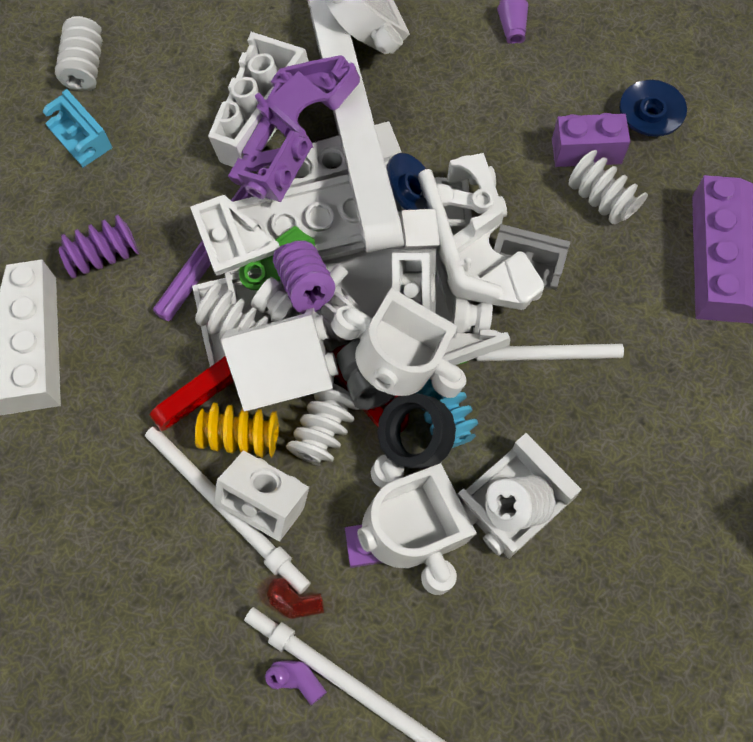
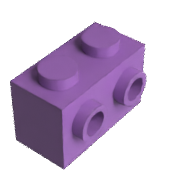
[552,113,630,167]

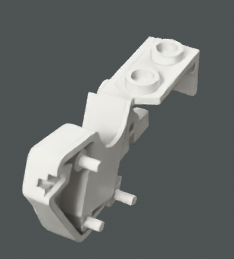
[418,153,544,310]

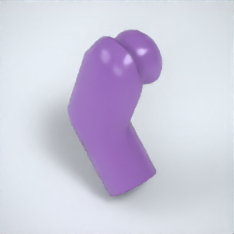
[265,660,327,705]

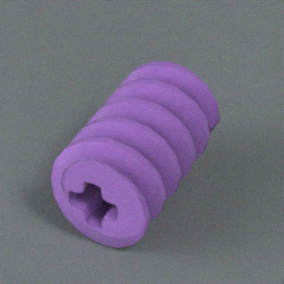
[58,215,139,279]
[273,241,336,314]

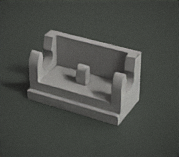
[494,224,570,290]

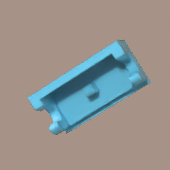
[43,89,113,167]

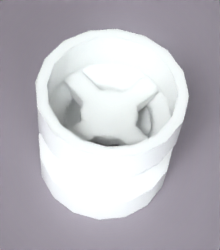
[251,277,296,322]
[450,298,493,334]

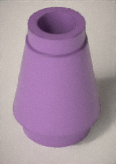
[497,0,528,44]

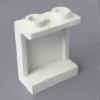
[220,308,339,412]
[457,433,582,559]

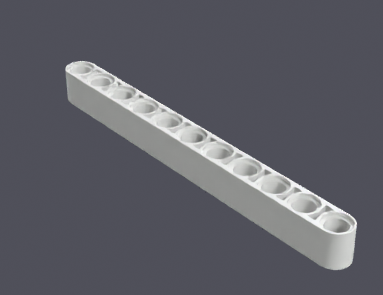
[307,0,404,253]

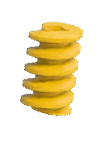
[195,402,279,458]

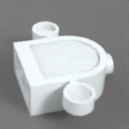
[325,0,410,54]
[331,288,466,398]
[358,455,477,595]

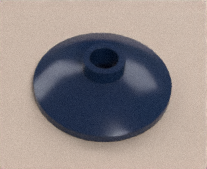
[620,80,687,137]
[386,153,428,210]

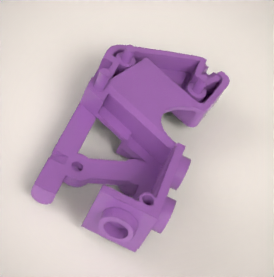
[228,55,360,202]

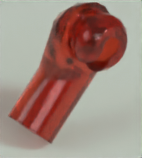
[267,578,325,619]

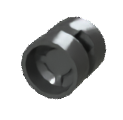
[336,339,396,410]

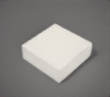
[398,209,440,249]

